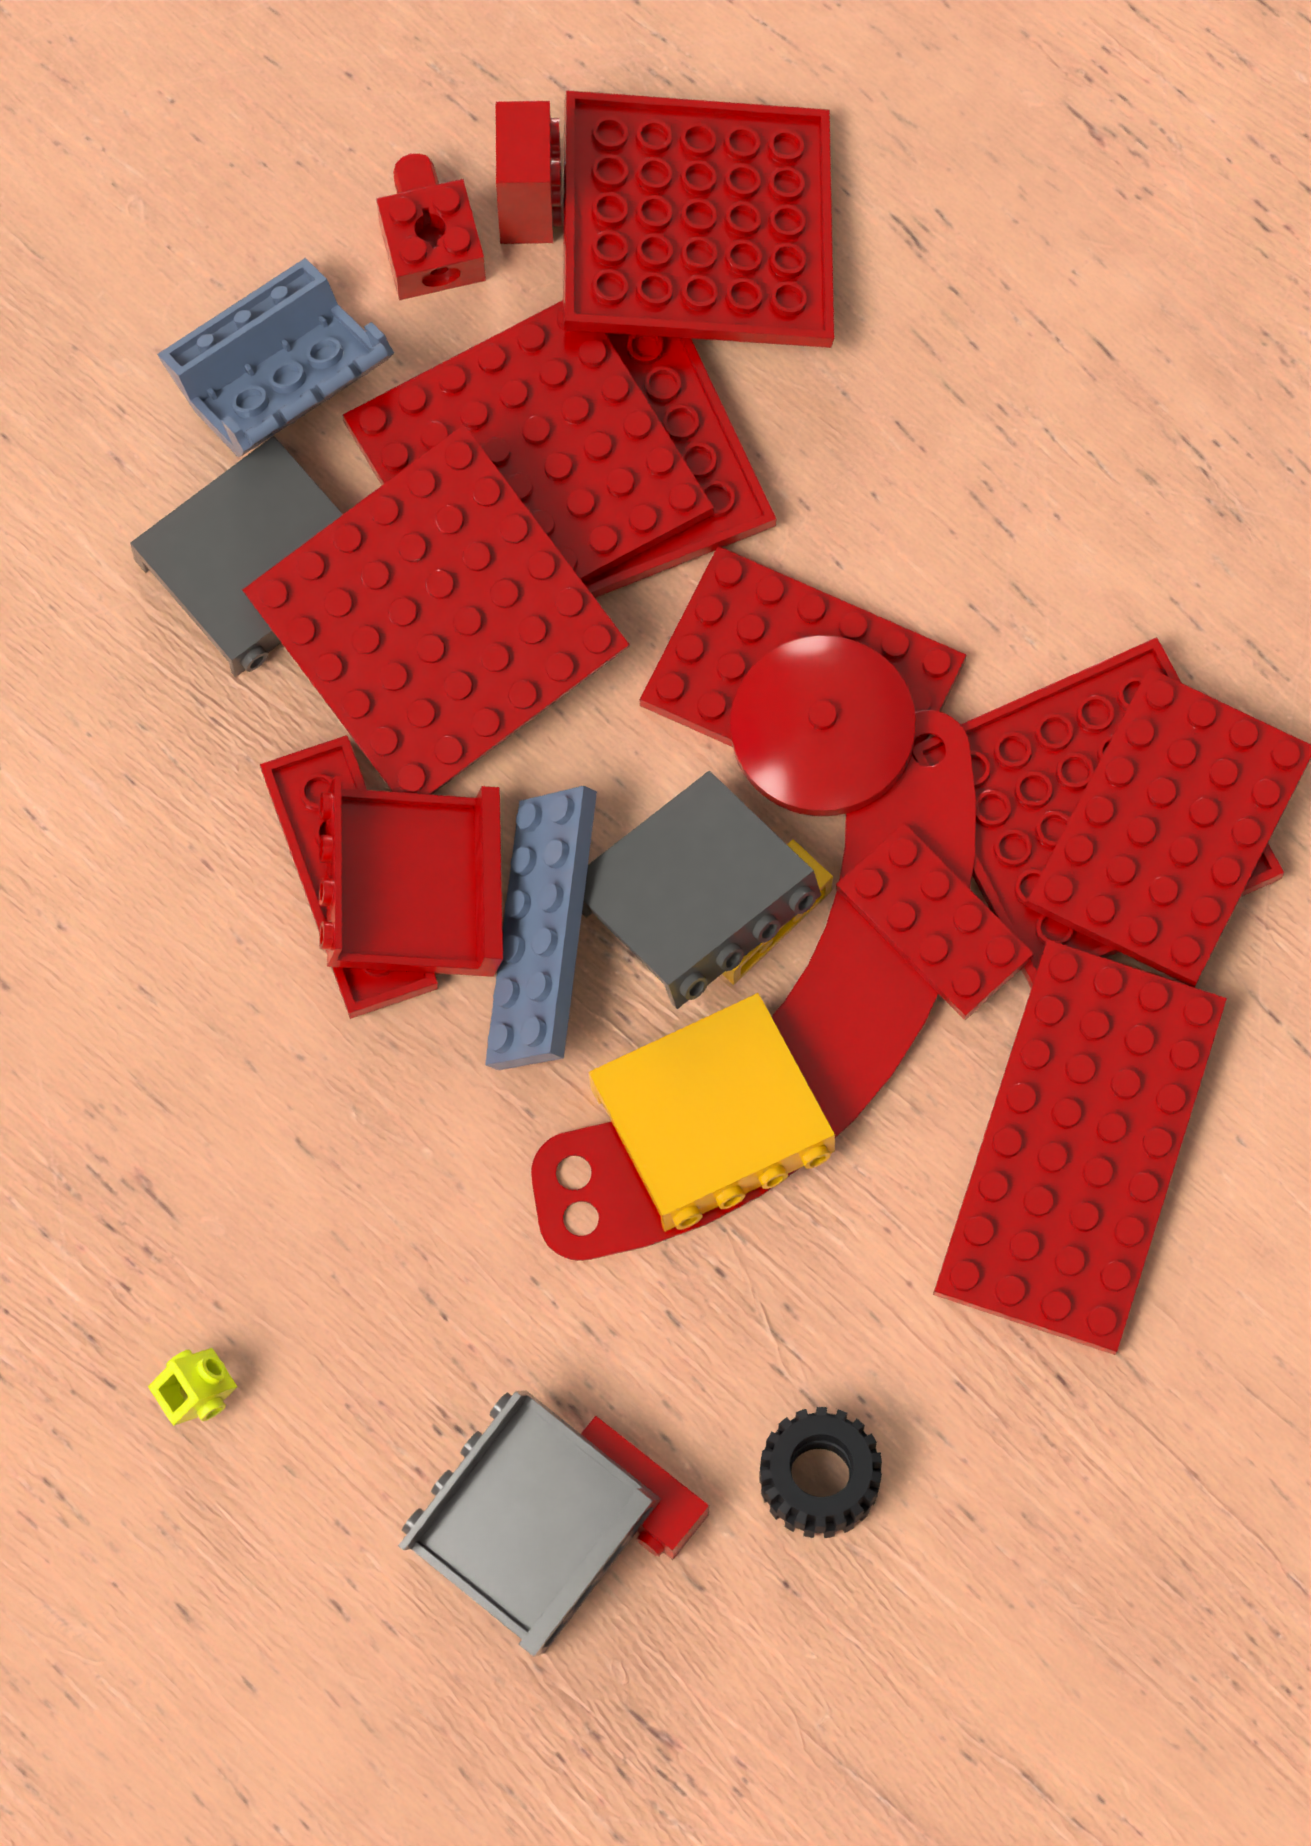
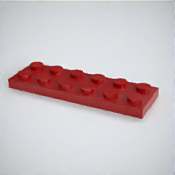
[260,735,438,1019]

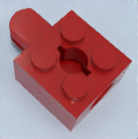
[376,153,486,300]

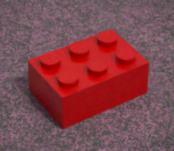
[496,101,562,244]

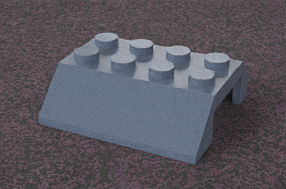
[157,258,394,458]

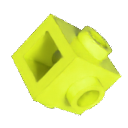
[148,1348,238,1426]

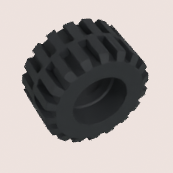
[759,1407,882,1538]

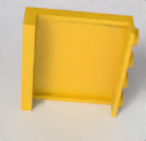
[588,993,835,1231]

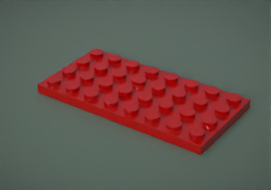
[933,939,1227,1355]

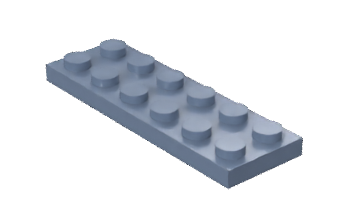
[485,786,597,1070]

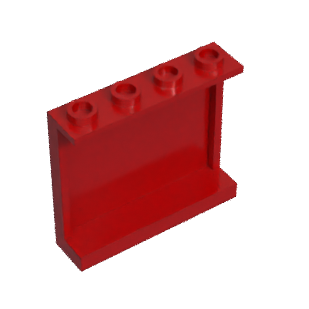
[319,776,503,977]

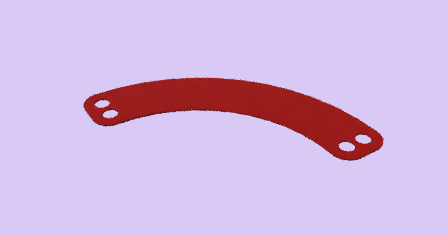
[531,710,976,1261]

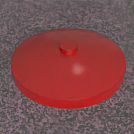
[730,636,916,816]

